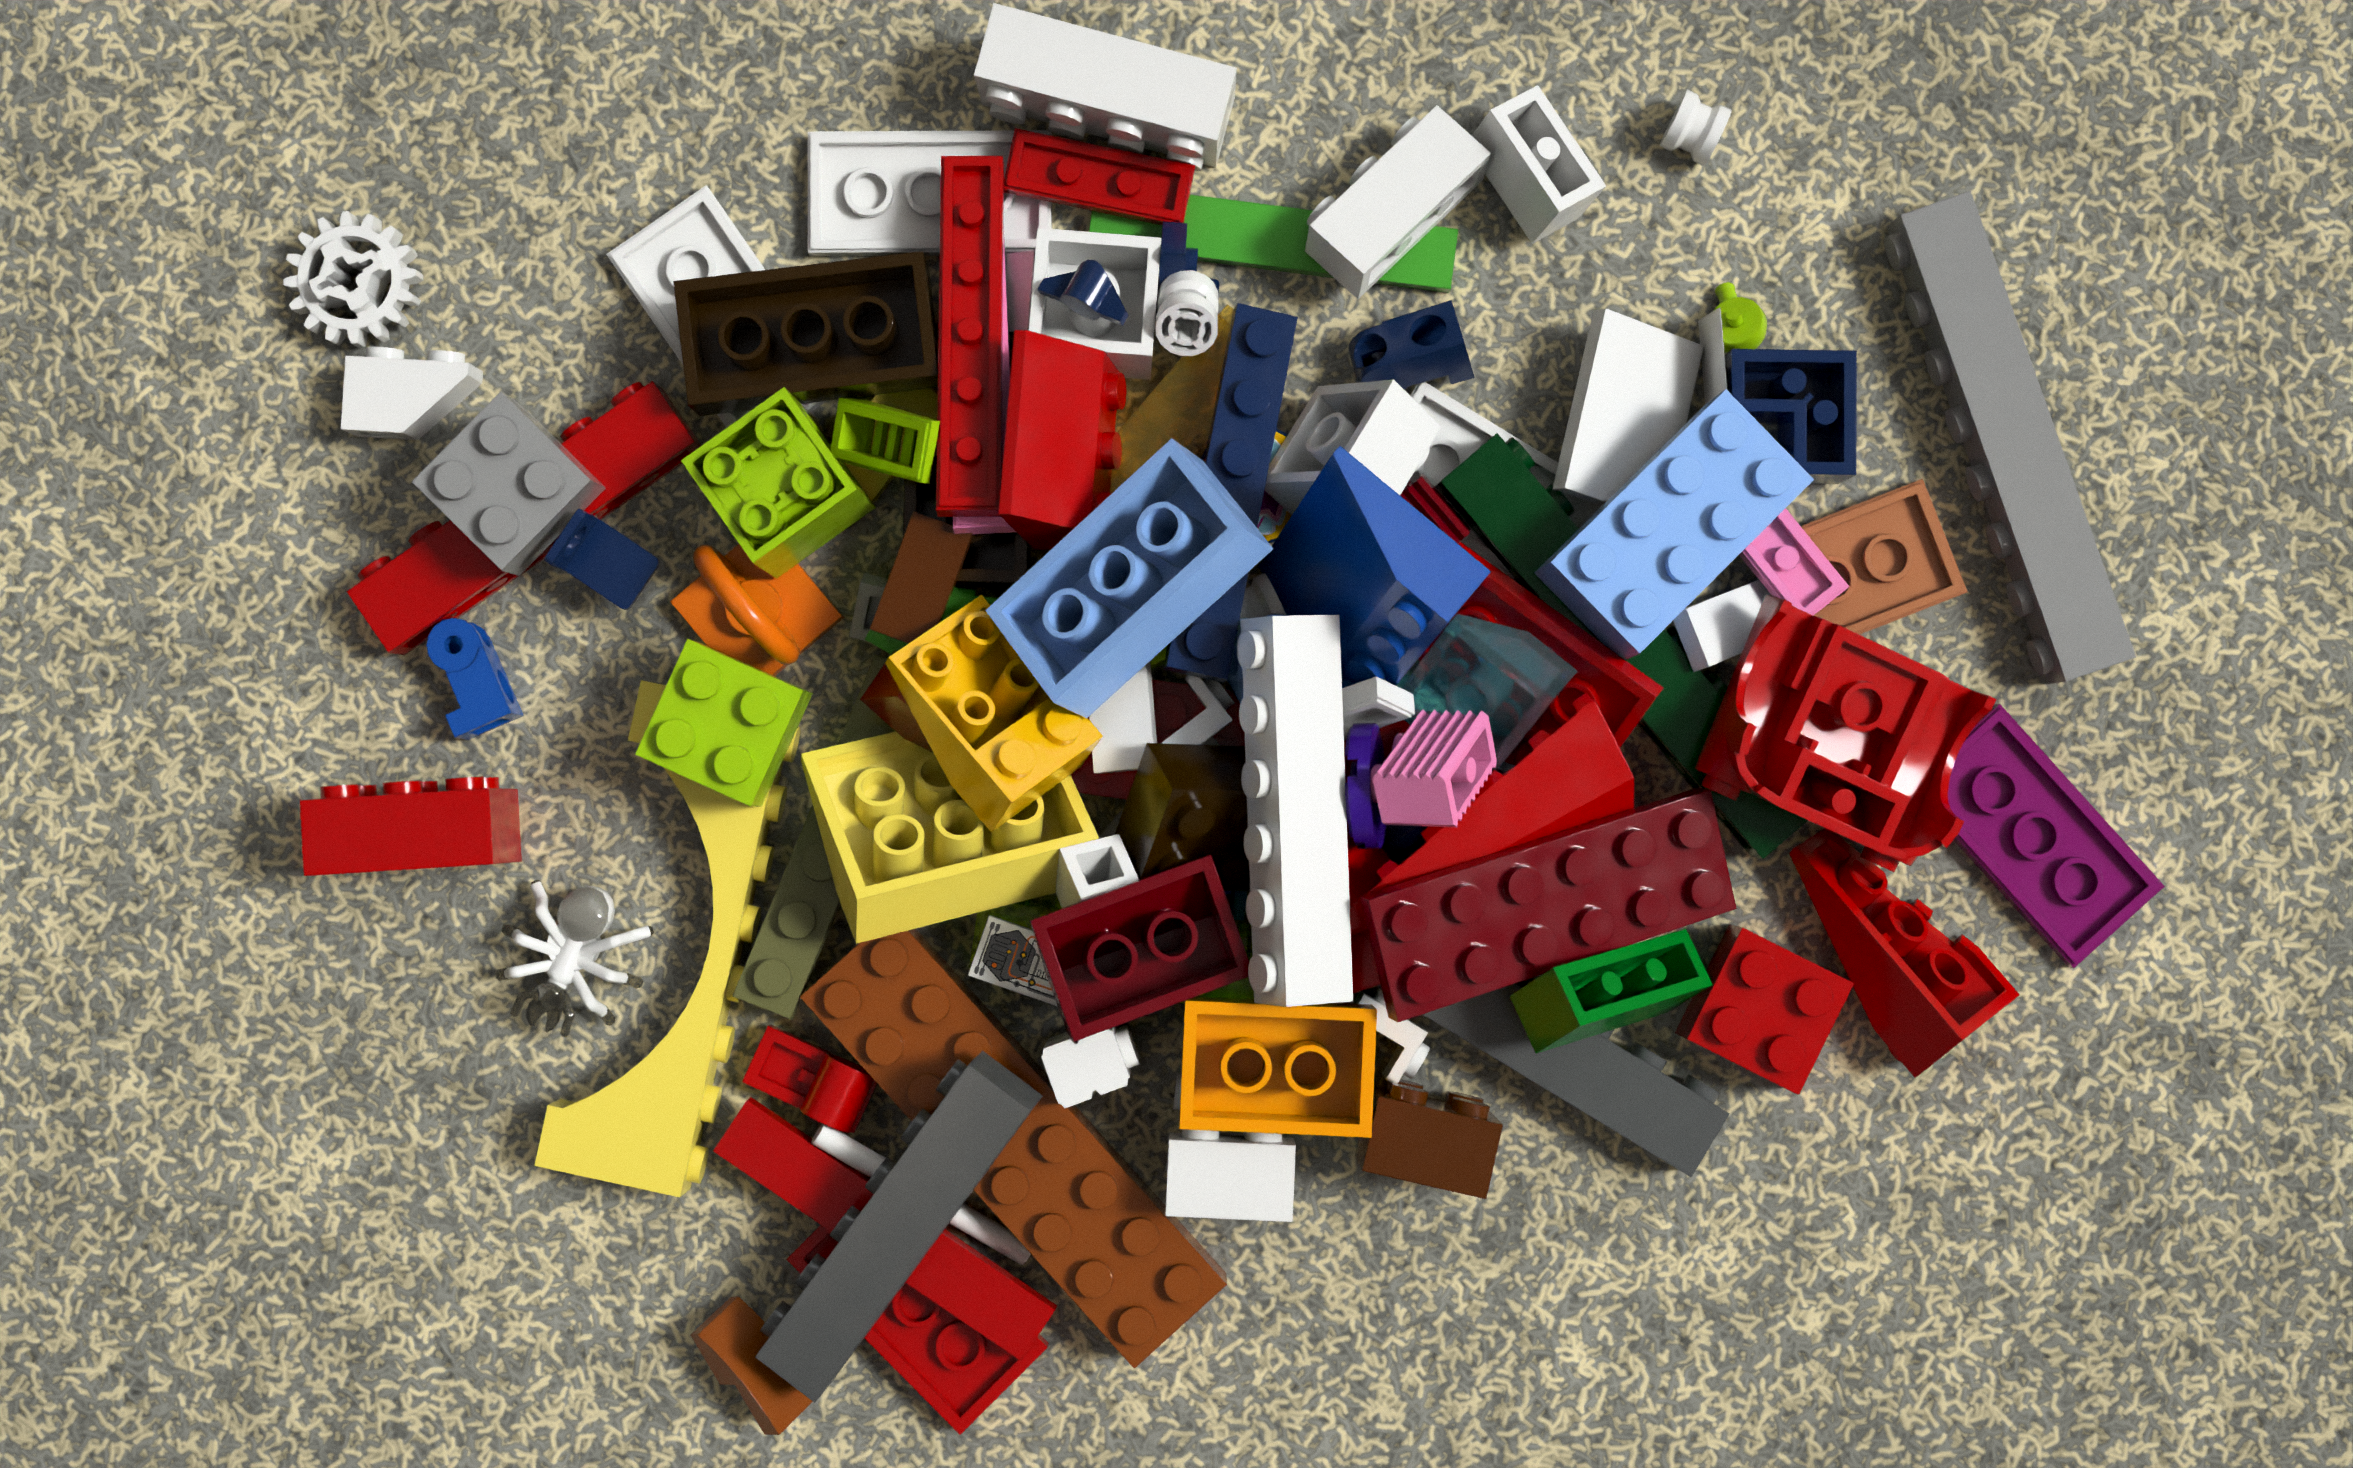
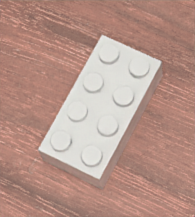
[974,3,1237,171]

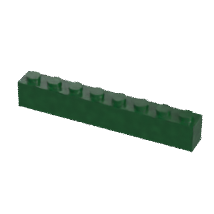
[1435,433,1808,859]

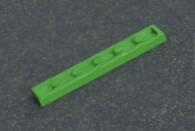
[1089,195,1458,293]

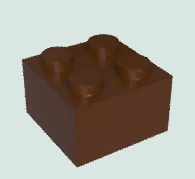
[1355,1079,1503,1199]

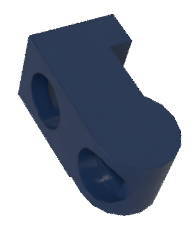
[1349,300,1475,390]

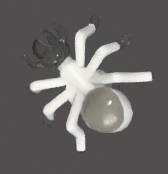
[495,880,654,1037]

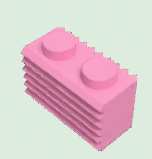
[1371,709,1497,827]

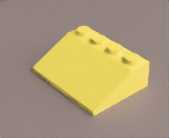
[801,731,1099,944]

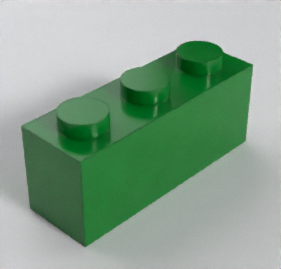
[1510,929,1713,1054]

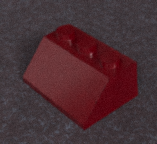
[1030,854,1249,1042]

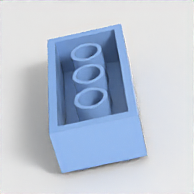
[1534,389,1814,660]
[985,438,1273,718]

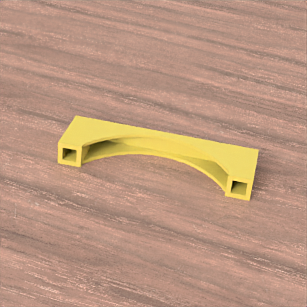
[534,680,800,1197]

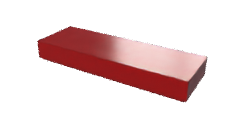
[1004,128,1195,225]

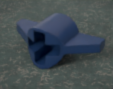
[1037,260,1129,326]

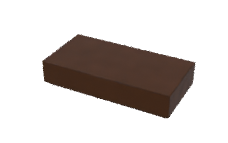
[870,511,974,644]

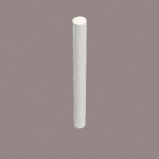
[811,1124,1031,1265]

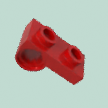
[742,1025,878,1133]

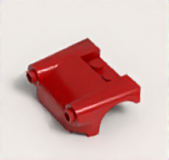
[1695,594,1996,872]

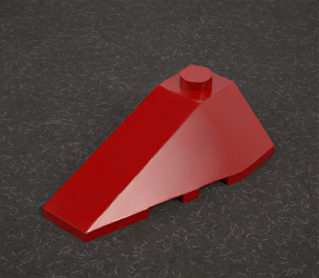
[1789,828,2020,1078]

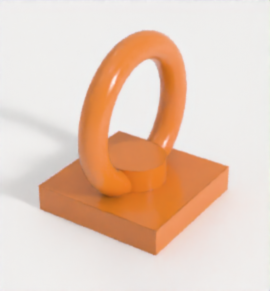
[670,544,845,676]

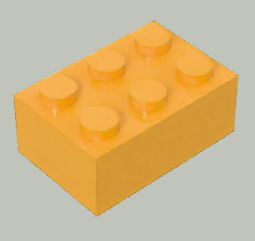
[1179,997,1377,1138]

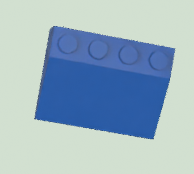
[1259,446,1491,688]

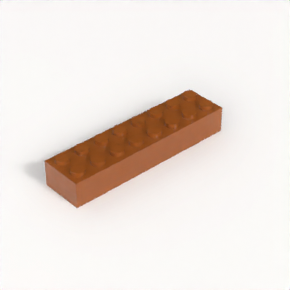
[800,929,1227,1369]

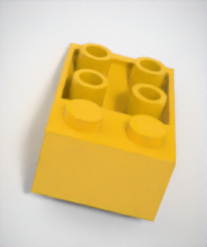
[885,595,1103,833]

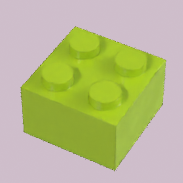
[635,639,813,807]

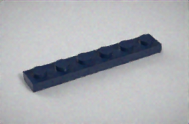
[1163,303,1298,683]

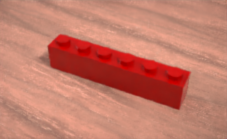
[346,381,702,655]

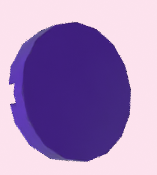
[1345,723,1386,850]

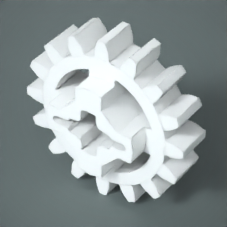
[283,211,424,348]

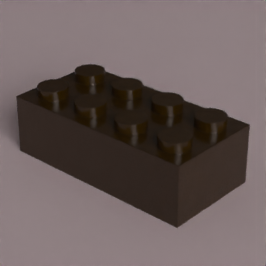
[673,251,938,416]

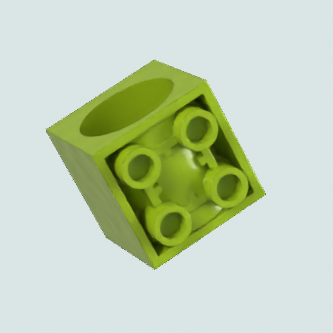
[681,387,876,579]

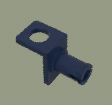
[544,508,660,610]

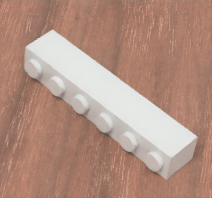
[1237,615,1353,1007]

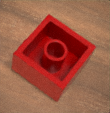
[1675,924,1854,1095]

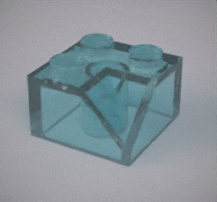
[1401,614,1578,771]

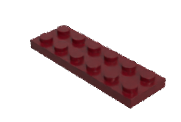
[1359,787,1737,1022]

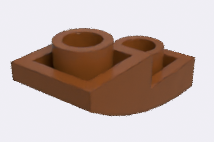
[690,1296,813,1435]

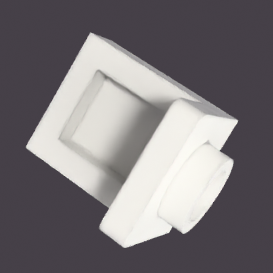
[1162,675,1234,745]
[1353,988,1430,1084]

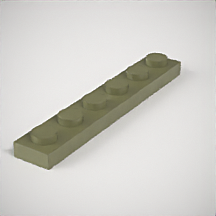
[733,654,895,1020]

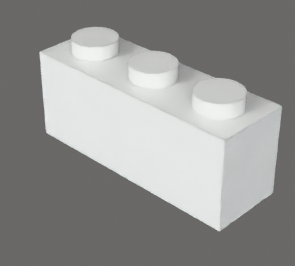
[1305,105,1491,299]

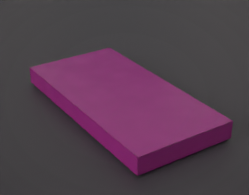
[1948,704,2165,968]

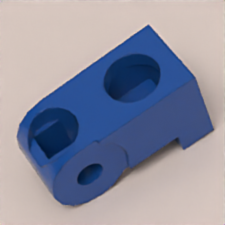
[426,618,524,740]

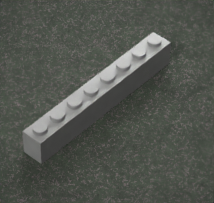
[1884,190,2136,684]

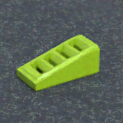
[830,398,940,484]

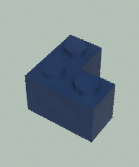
[1725,349,1857,484]

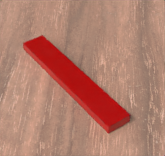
[936,156,1004,517]
[713,1097,1057,1361]

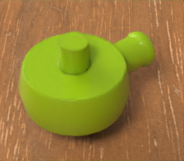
[1713,282,1767,353]

